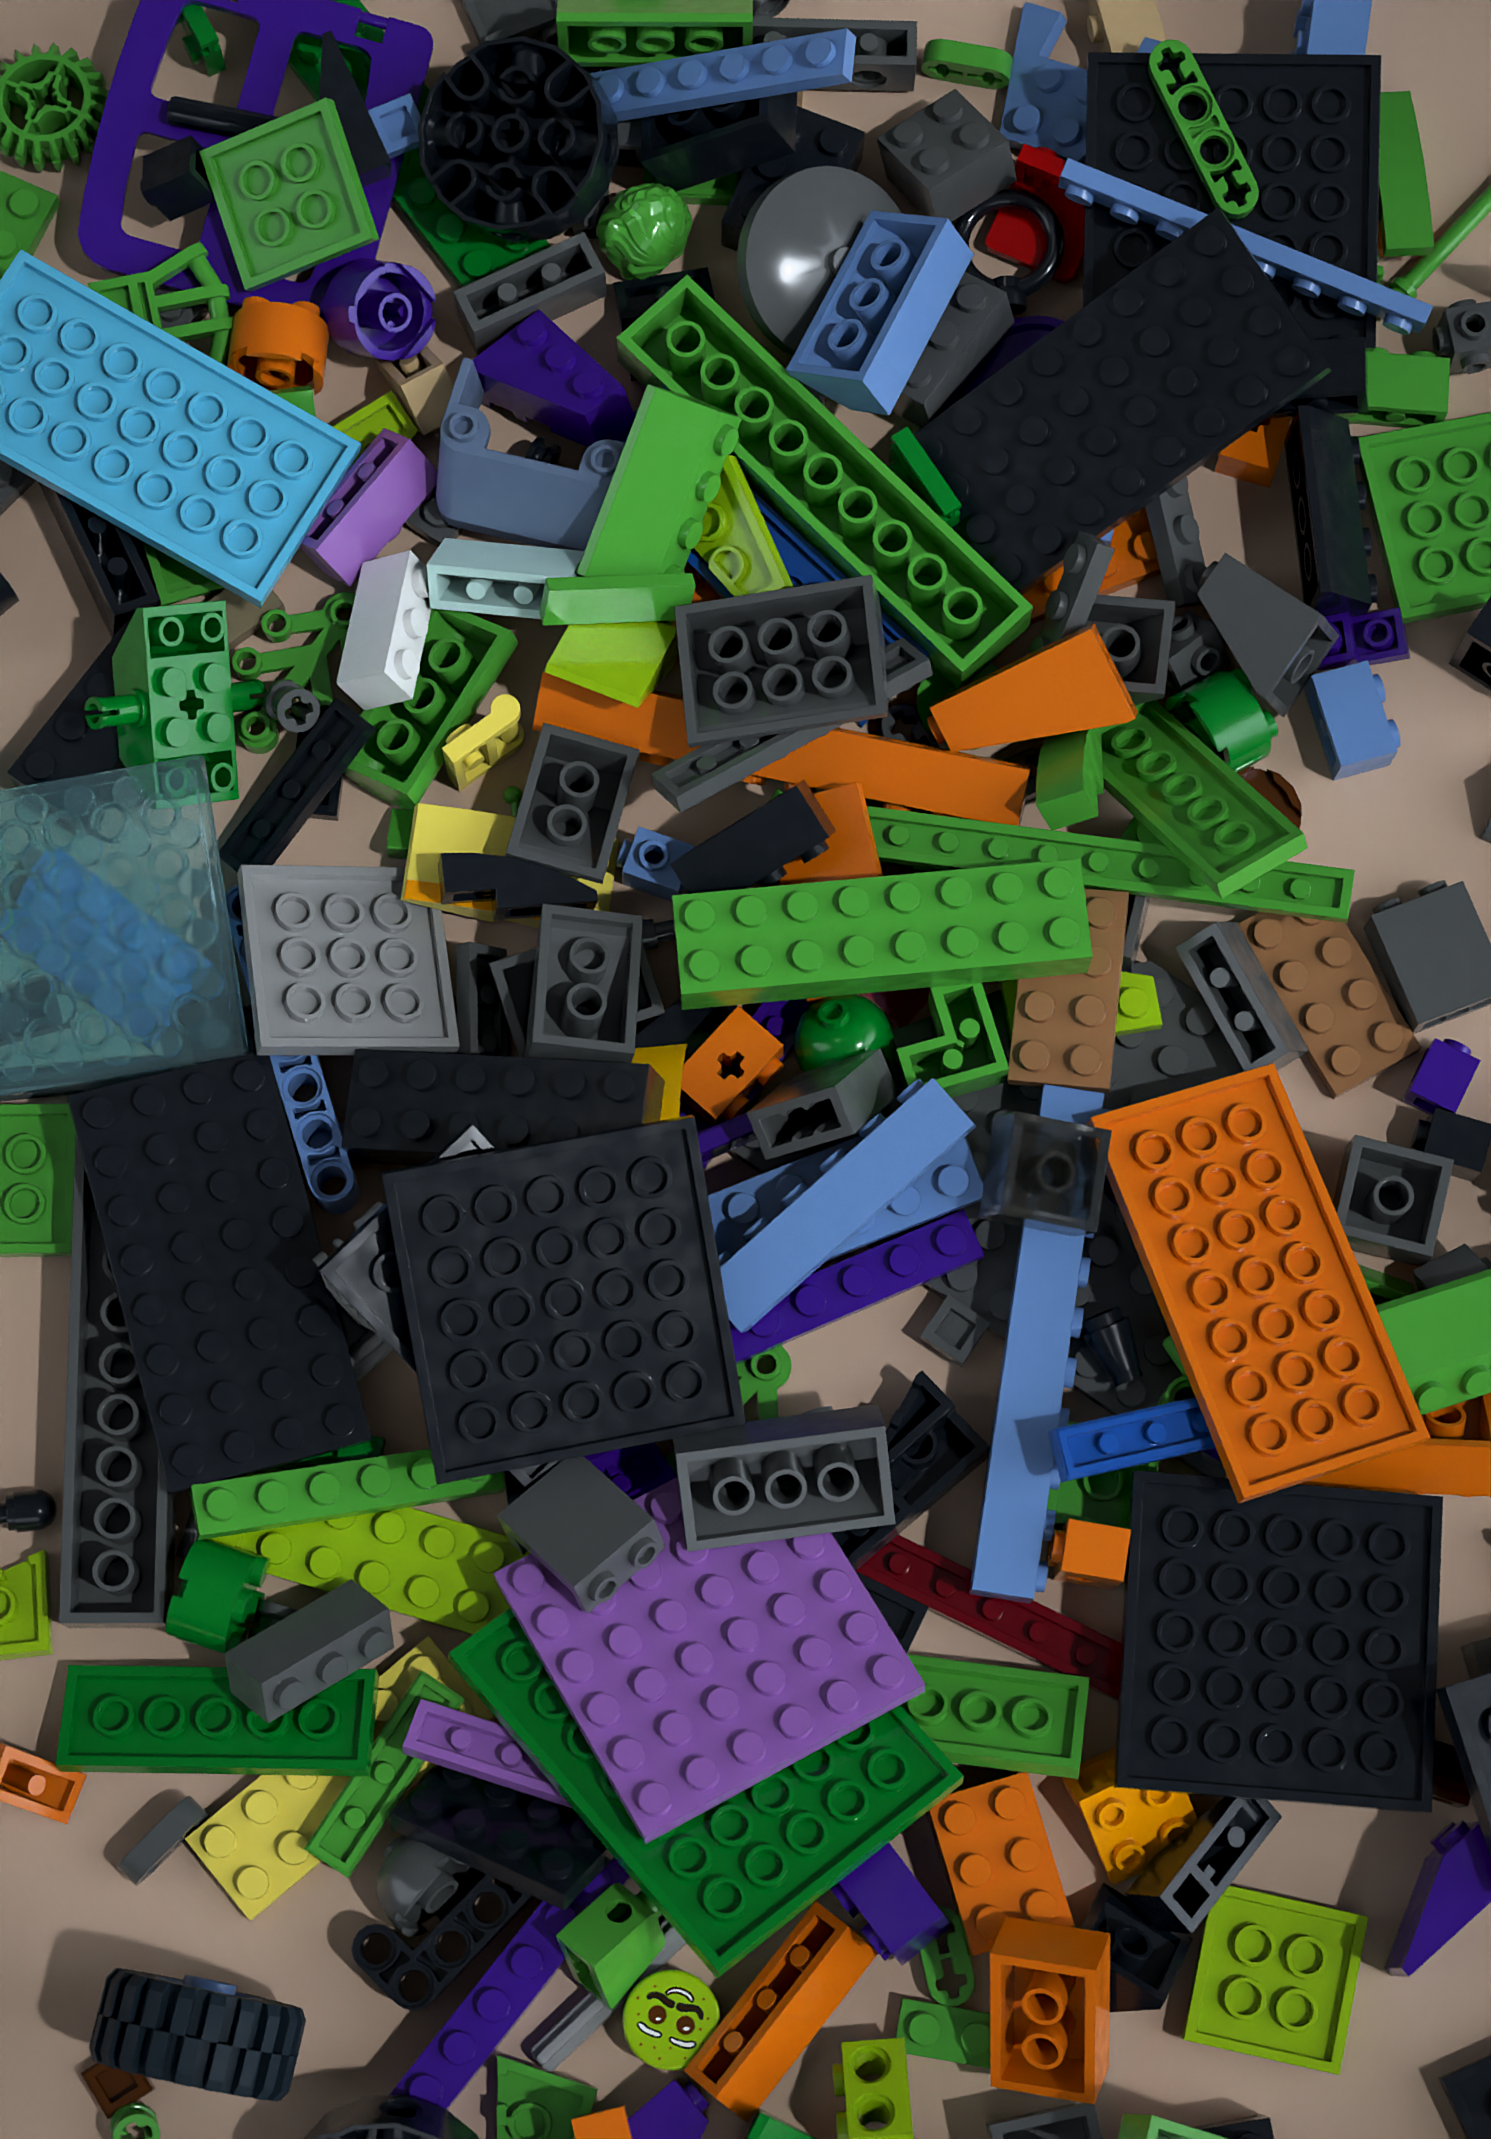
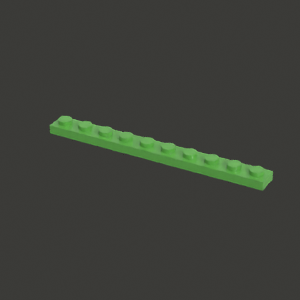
[867,806,1355,923]

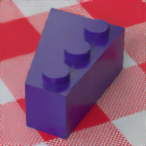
[473,309,635,447]

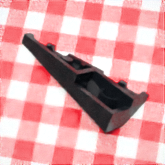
[831,1371,990,1571]

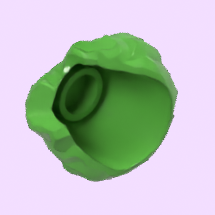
[596,183,692,280]

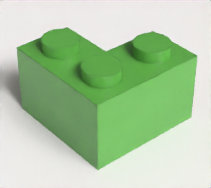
[894,983,1009,1098]

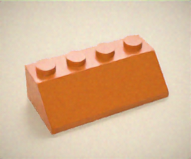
[1300,1393,1491,1497]

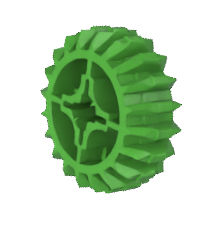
[0,43,109,173]

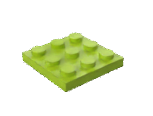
[1181,1885,1368,2075]

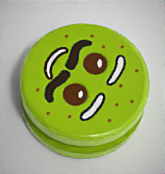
[622,1970,720,2070]

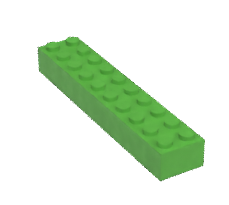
[616,275,1033,689]

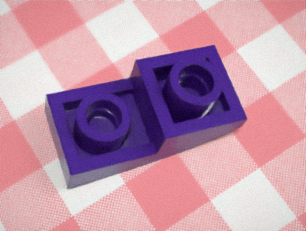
[1317,607,1410,670]

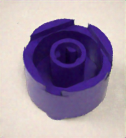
[319,258,436,361]

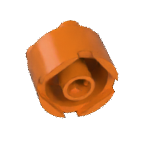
[227,296,329,396]

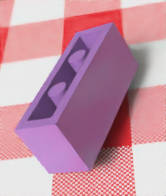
[300,428,438,587]

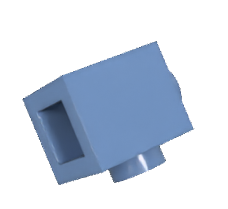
[616,827,695,902]

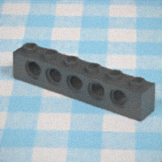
[752,17,917,91]

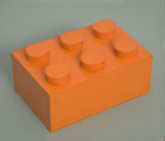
[926,1772,1074,1956]
[990,1917,1110,2105]

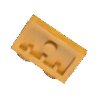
[1061,1747,1197,1884]

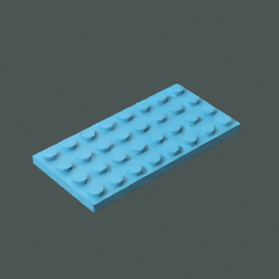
[0,250,361,608]

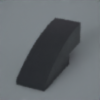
[438,853,598,920]

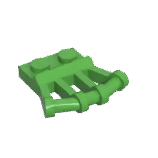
[88,242,234,366]

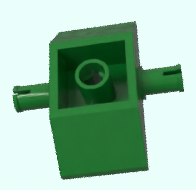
[84,600,267,810]

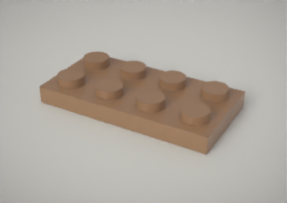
[1007,888,1129,1093]
[1238,912,1422,1100]

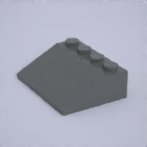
[675,575,889,748]

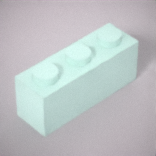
[427,538,584,619]

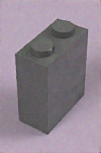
[1363,880,1491,1034]
[747,1048,899,1160]

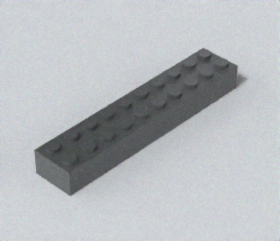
[59,1133,176,1628]

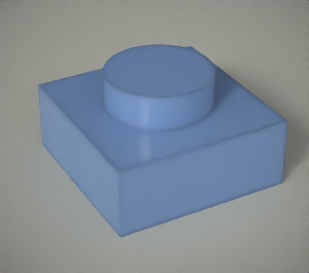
[368,93,421,159]

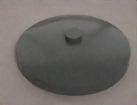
[737,166,901,357]

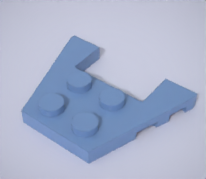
[1000,2,1161,164]

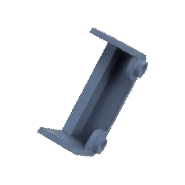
[436,357,642,551]

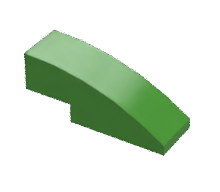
[1036,727,1104,831]

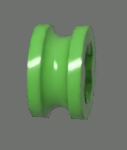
[110,2102,161,2139]

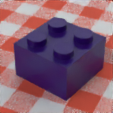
[830,1843,952,1965]

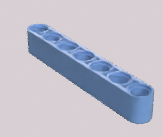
[223,885,359,1215]

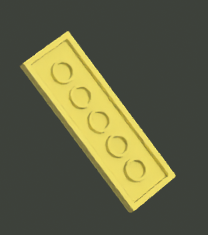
[185,1636,495,1921]

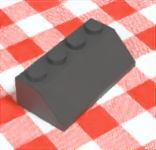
[672,1404,896,1552]

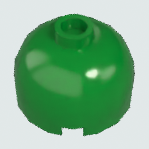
[793,994,897,1072]

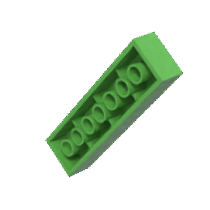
[672,858,1093,1010]

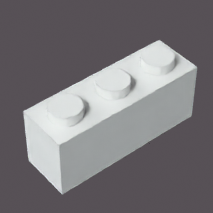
[336,550,432,710]

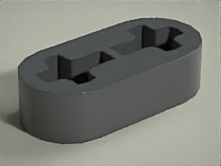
[118,1795,208,1886]

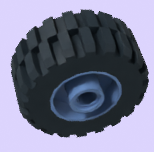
[89,1968,306,2101]

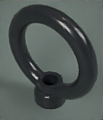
[954,189,1065,315]

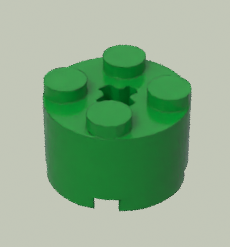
[1165,668,1278,773]
[166,1539,270,1654]

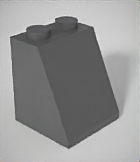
[1197,553,1339,717]

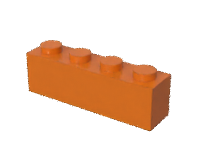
[684,1901,878,2123]

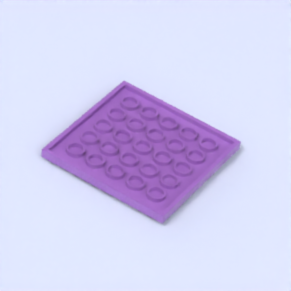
[493,1477,925,1844]

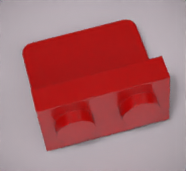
[985,143,1084,283]

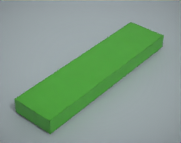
[304,1670,466,1878]

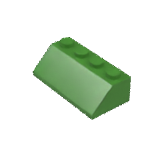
[556,0,753,67]
[577,384,742,577]
[1376,1269,1491,1415]

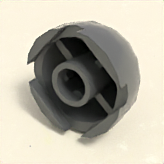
[376,1835,479,1937]

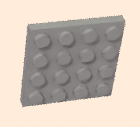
[237,865,460,1055]

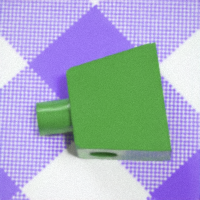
[556,1883,666,2010]

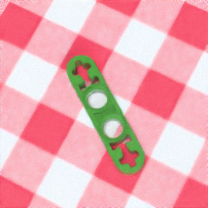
[1148,39,1259,219]

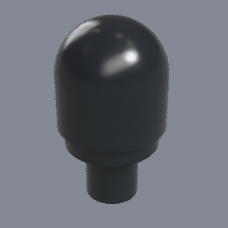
[0,1489,57,1533]

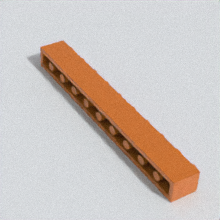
[532,671,1032,826]

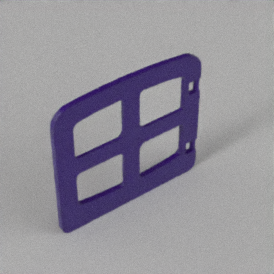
[78,0,433,334]

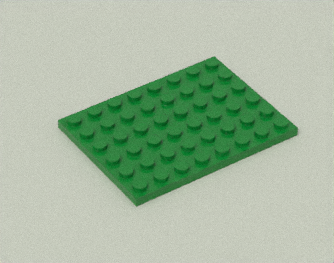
[448,1608,964,1979]

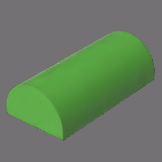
[344,609,518,810]

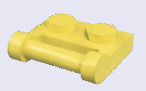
[442,694,525,792]

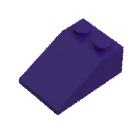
[1384,1820,1491,1977]

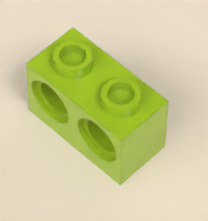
[832,2037,914,2139]

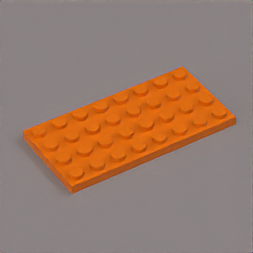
[1086,1063,1430,1504]

